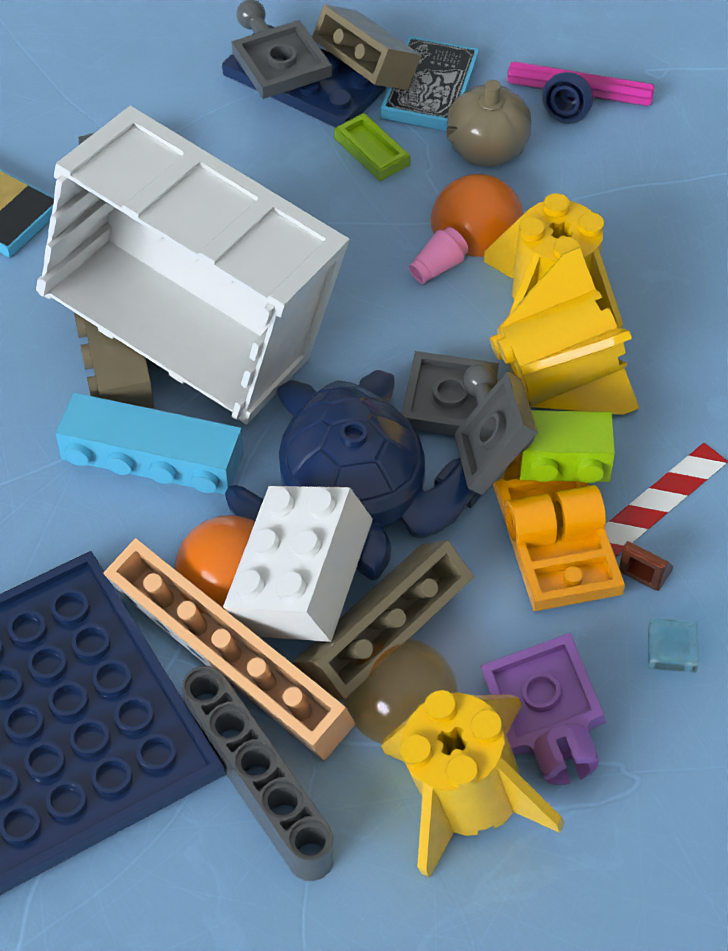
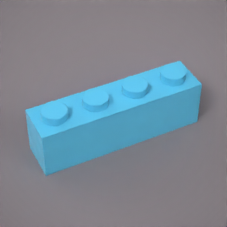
[55,392,244,494]

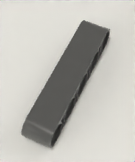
[182,666,333,881]

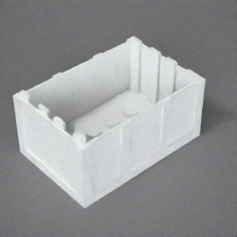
[36,105,350,425]

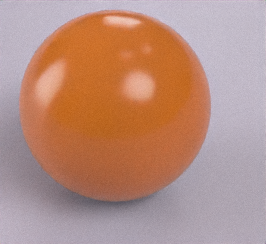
[430,174,524,257]
[174,515,255,614]

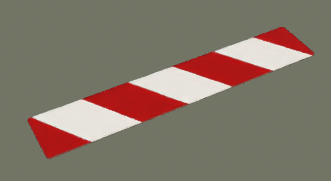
[605,443,728,557]

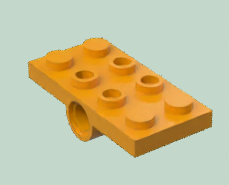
[493,454,625,611]

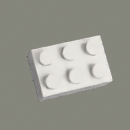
[223,486,373,642]

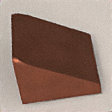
[619,541,673,591]

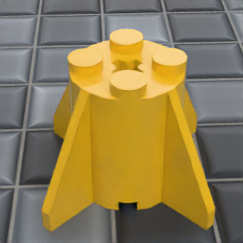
[484,193,623,328]
[489,247,639,415]
[381,690,564,878]

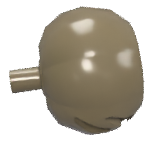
[447,80,531,167]

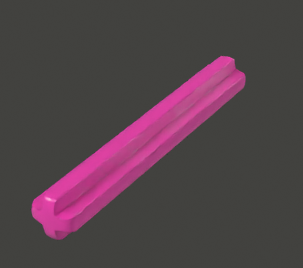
[507,61,654,106]

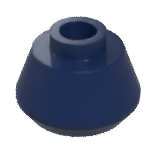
[542,72,593,123]

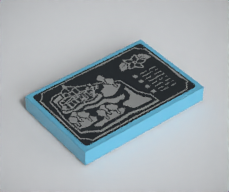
[380,36,479,131]

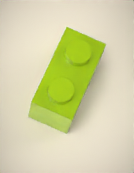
[519,410,615,483]

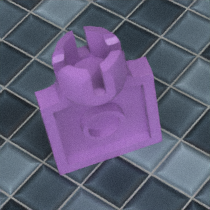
[480,633,606,785]

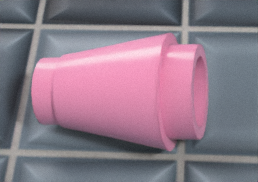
[408,227,469,284]

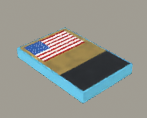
[0,169,54,258]

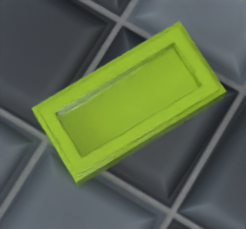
[334,113,411,182]

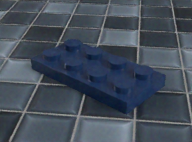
[222,24,386,127]

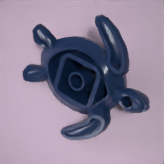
[225,370,475,581]

